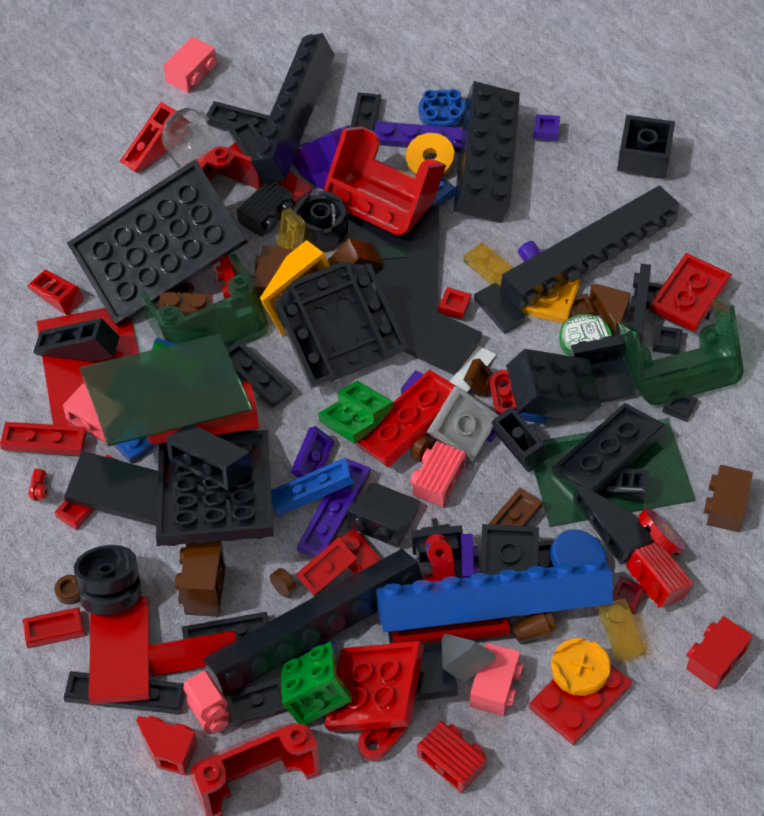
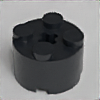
[295,191,347,252]

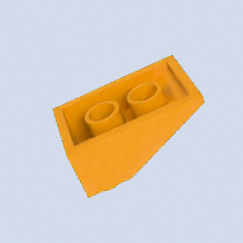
[260,240,330,336]

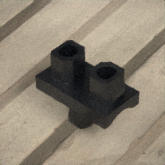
[411,518,463,563]

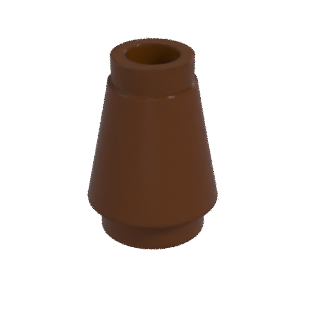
[512,612,557,643]

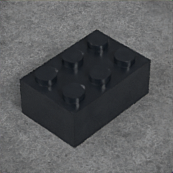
[506,349,601,421]

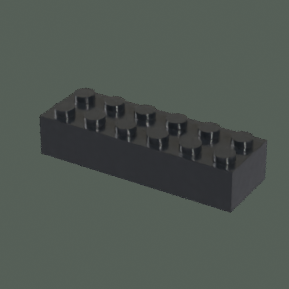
[453,81,520,223]

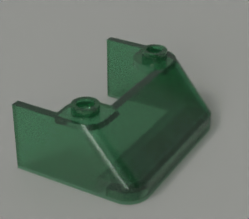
[141,253,268,357]
[618,297,744,405]

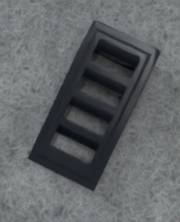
[598,469,650,503]

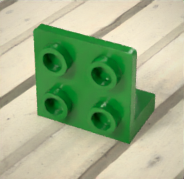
[281,642,352,725]

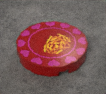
[639,508,685,556]

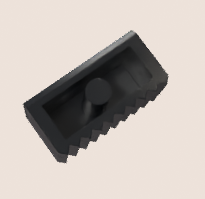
[237,182,293,237]
[491,407,548,472]

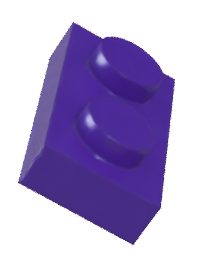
[290,426,335,478]
[460,534,479,578]

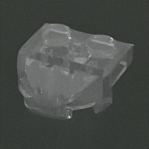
[162,108,219,168]

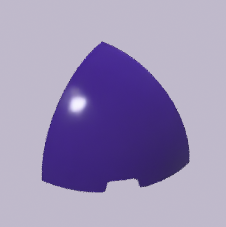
[292,125,351,189]

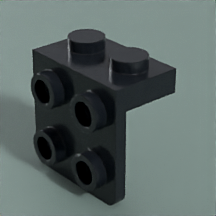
[570,335,635,403]
[346,483,420,548]

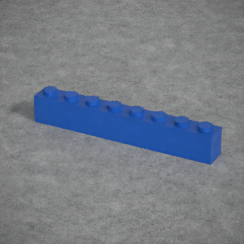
[377,559,613,633]

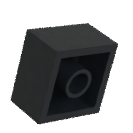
[617,115,675,178]

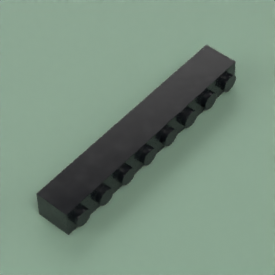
[250,33,335,184]
[500,185,680,311]
[203,549,424,697]

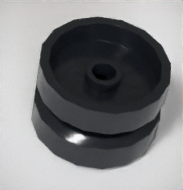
[74,545,142,616]

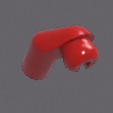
[28,469,48,501]

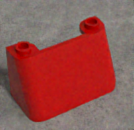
[190,723,321,816]

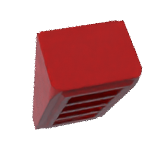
[27,269,84,315]

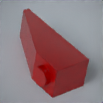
[119,102,192,173]

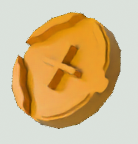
[551,638,610,696]

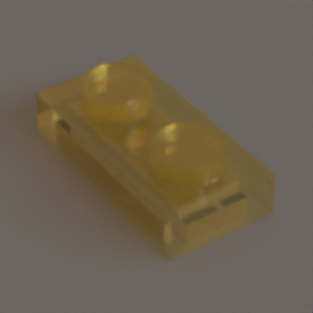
[277,208,306,250]
[464,242,513,288]
[597,598,646,663]

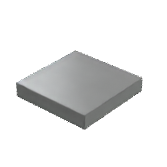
[427,386,499,462]

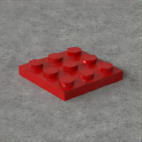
[325,641,424,732]

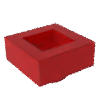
[438,287,472,320]

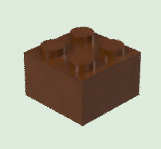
[175,541,226,617]

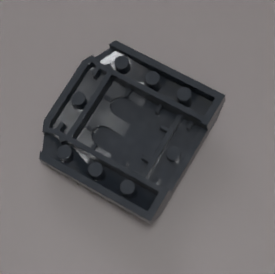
[274,261,409,389]

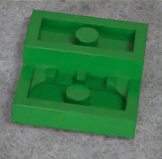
[318,380,393,444]

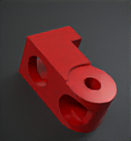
[424,534,455,582]

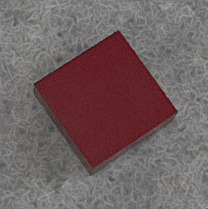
[611,576,646,615]

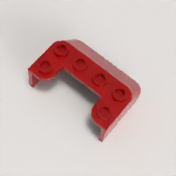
[323,127,446,235]

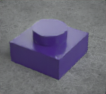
[533,114,560,141]

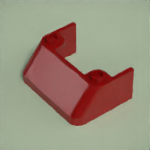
[196,146,262,189]

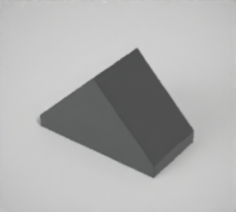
[442,633,496,683]

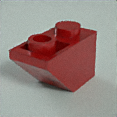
[136,715,198,776]

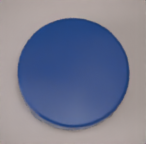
[418,89,465,128]
[550,529,607,567]

